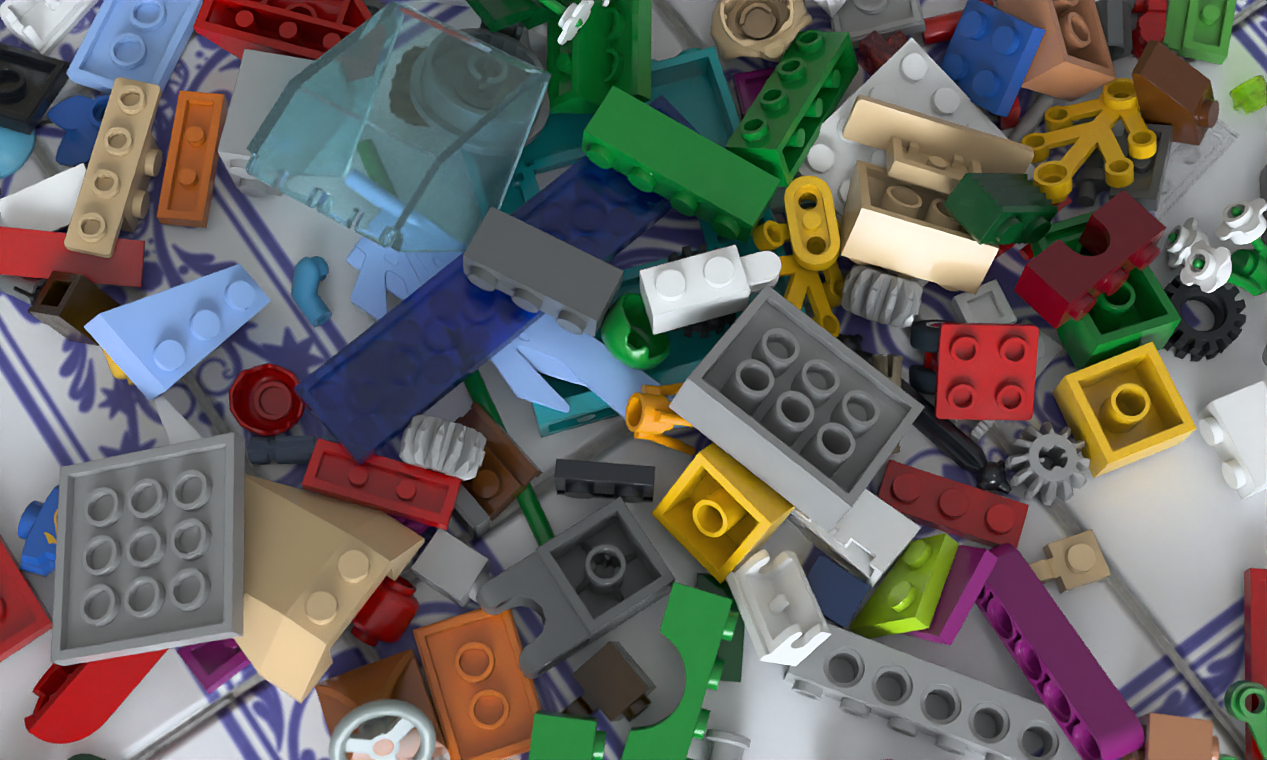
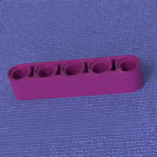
[975,543,1145,760]

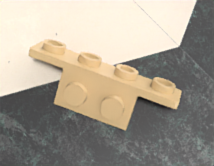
[64,77,162,258]
[842,95,1034,198]

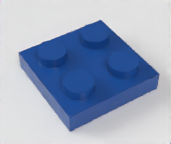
[940,0,1046,117]

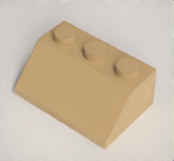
[839,160,999,295]

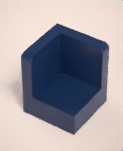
[806,554,871,628]

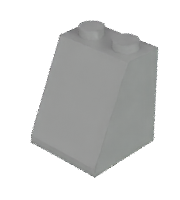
[217,49,350,198]

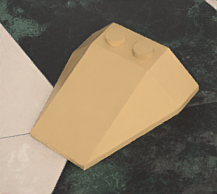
[233,474,425,704]

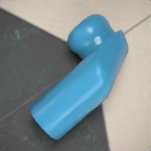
[291,256,332,327]

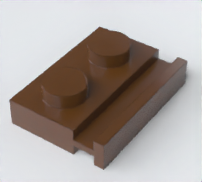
[455,401,543,521]

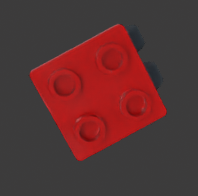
[909,320,1039,421]

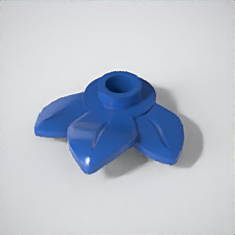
[47,94,110,167]

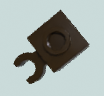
[27,271,121,346]
[561,641,657,722]

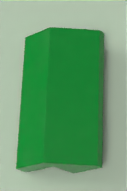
[546,0,652,114]

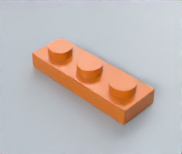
[156,90,228,228]

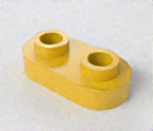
[784,175,840,271]

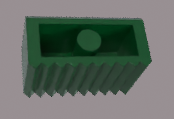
[944,173,1058,245]

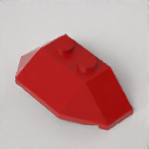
[193,0,384,84]

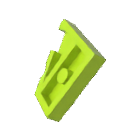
[850,533,959,639]

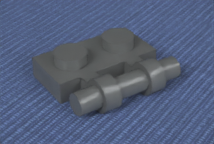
[1075,124,1173,211]

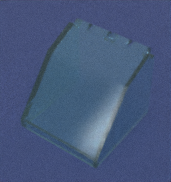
[246,1,552,252]

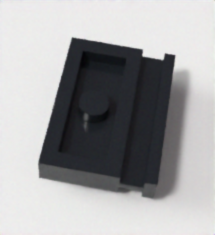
[554,459,655,503]

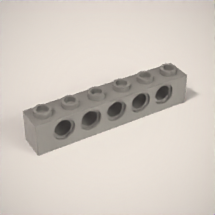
[784,623,1083,760]

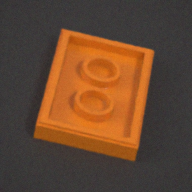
[413,608,542,760]

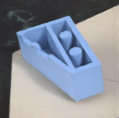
[84,264,271,401]

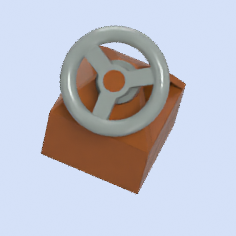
[315,649,448,760]

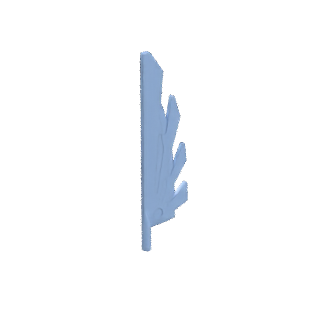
[346,170,689,428]

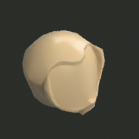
[710,0,813,62]

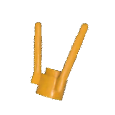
[625,382,696,455]

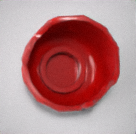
[229,363,306,436]

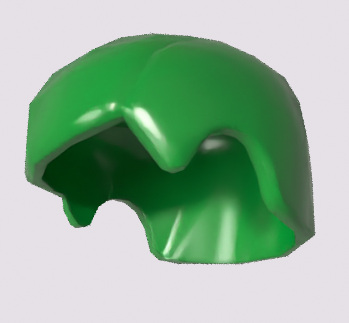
[601,292,670,370]

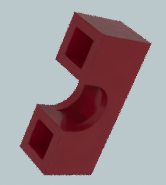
[1014,190,1167,329]

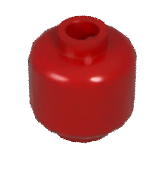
[350,575,420,647]

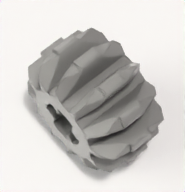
[840,264,923,328]
[399,414,487,481]
[1005,421,1091,506]

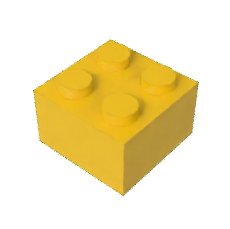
[1052,341,1197,478]
[651,442,795,584]

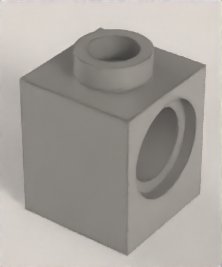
[411,528,493,609]

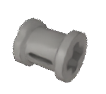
[705,729,751,760]

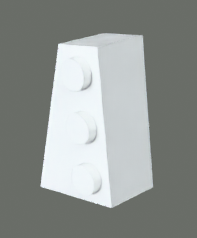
[785,489,921,591]

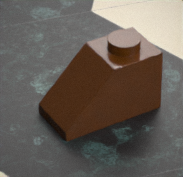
[1131,40,1219,146]

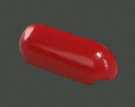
[24,649,168,744]

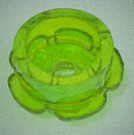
[1229,75,1267,115]

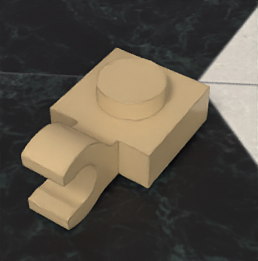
[1029,529,1111,594]

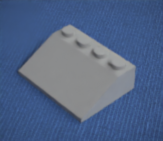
[668,285,924,532]

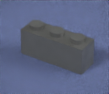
[463,206,624,337]

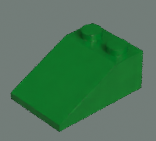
[1031,211,1181,371]

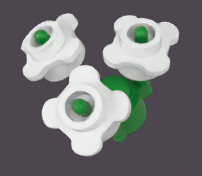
[1164,198,1267,296]

